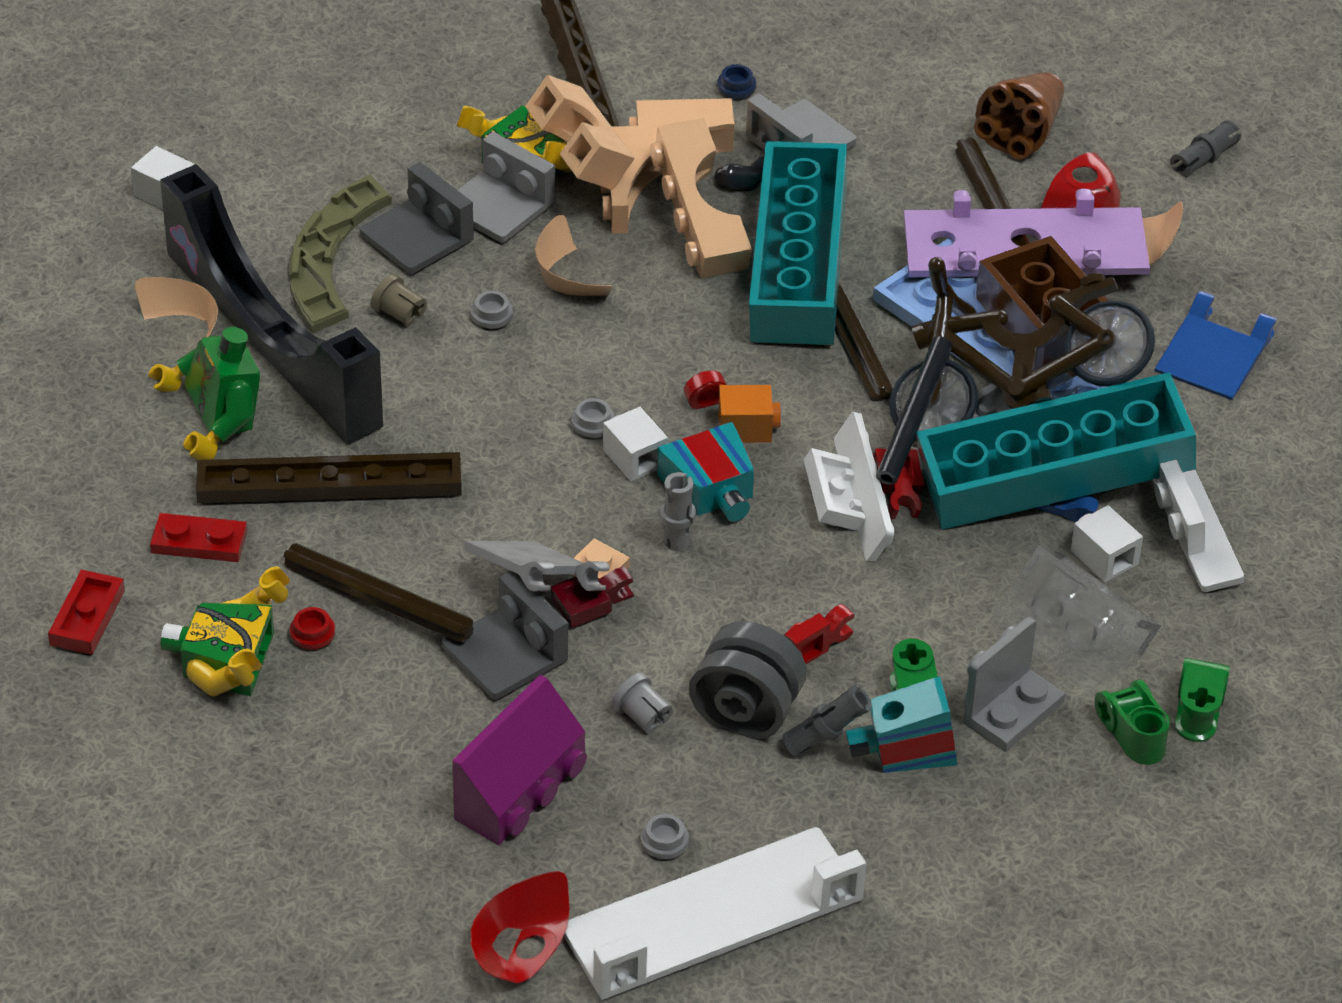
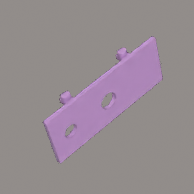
[904,189,1150,277]

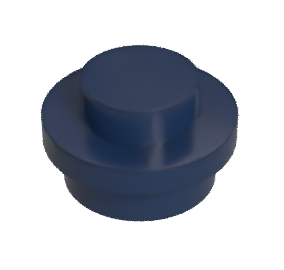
[717,64,756,99]

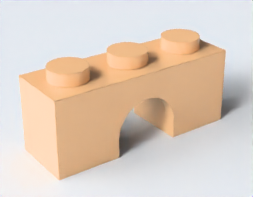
[525,75,635,190]

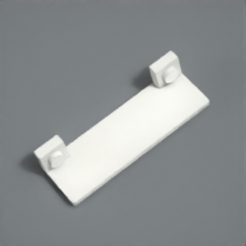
[564,827,866,1000]

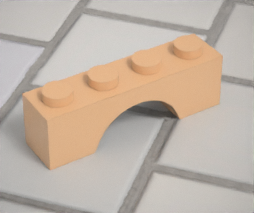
[650,117,752,279]

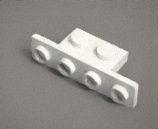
[804,412,894,562]
[1151,460,1244,592]

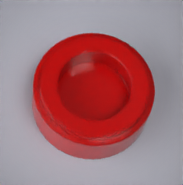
[683,370,727,409]

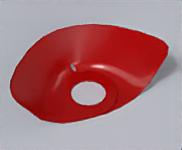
[1040,152,1121,209]
[471,871,570,983]

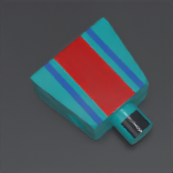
[657,422,754,522]
[846,677,958,773]

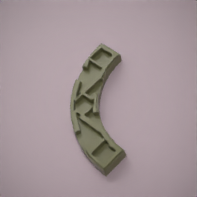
[290,174,392,333]

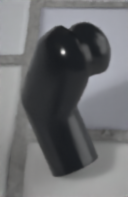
[714,156,764,191]

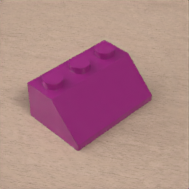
[452,674,587,846]

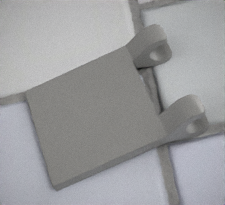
[464,541,610,591]

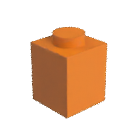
[718,385,781,443]

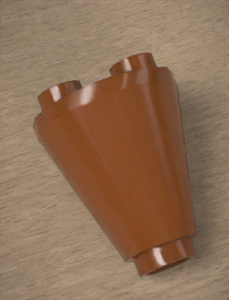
[974,72,1064,159]

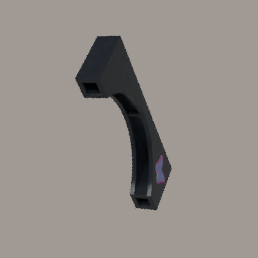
[160,164,383,444]

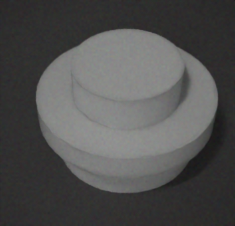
[471,291,513,329]
[572,398,615,438]
[641,814,689,859]

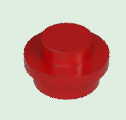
[290,607,335,650]

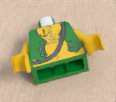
[456,105,572,177]
[160,566,290,696]

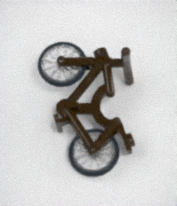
[889,257,1155,442]

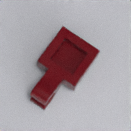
[551,567,634,628]

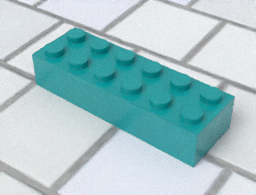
[749,141,847,345]
[917,372,1196,530]

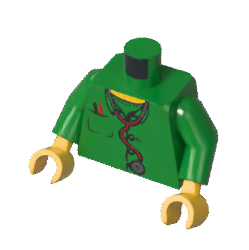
[148,327,260,460]

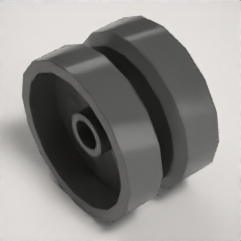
[689,621,807,740]

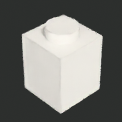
[131,146,194,209]
[603,407,668,481]
[1071,505,1143,582]

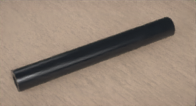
[876,336,953,485]

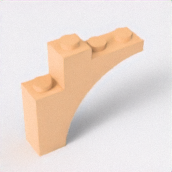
[601,98,734,233]

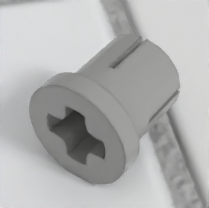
[611,673,673,734]

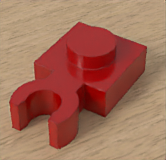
[873,448,924,520]
[784,604,855,664]

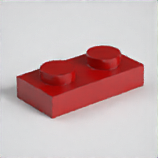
[150,513,248,562]
[48,569,125,655]

